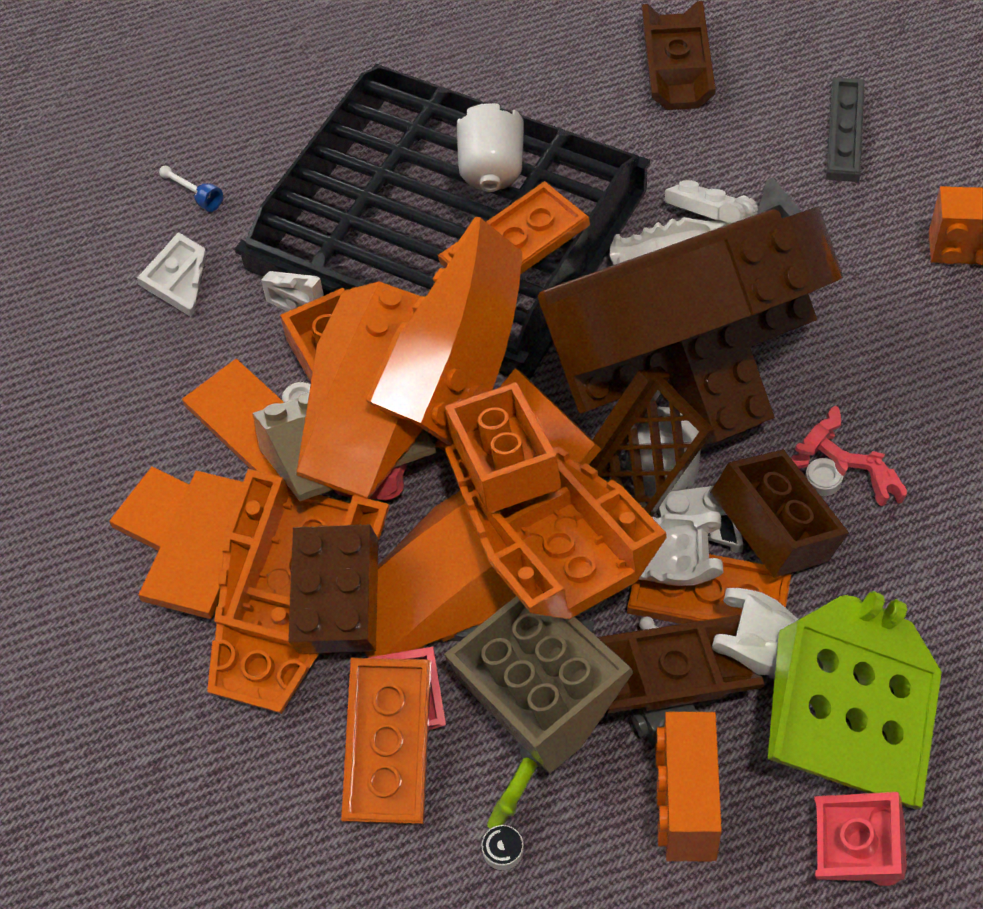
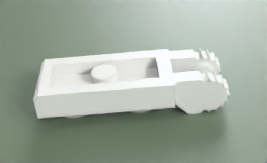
[664,180,758,223]

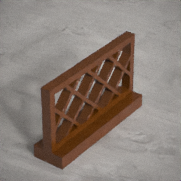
[589,366,715,517]

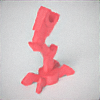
[791,406,907,506]

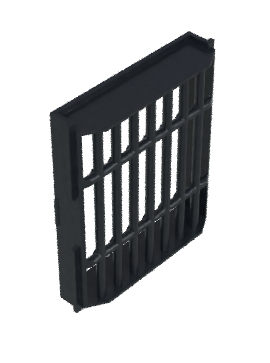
[235,64,650,380]

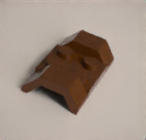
[642,1,716,110]
[597,615,765,713]

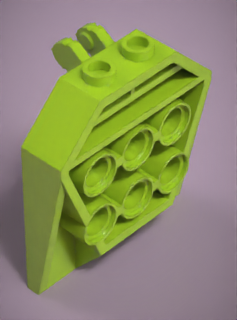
[768,591,942,810]

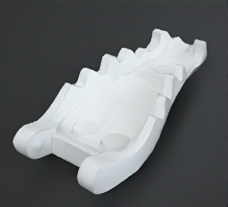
[610,217,731,265]
[638,512,724,586]
[712,588,854,678]

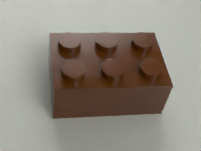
[710,449,849,578]
[289,524,378,653]

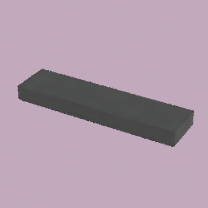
[826,77,865,182]

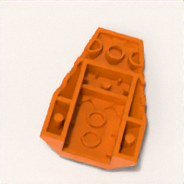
[366,217,522,451]
[297,281,423,499]
[445,444,667,619]
[207,469,390,714]
[363,490,516,658]

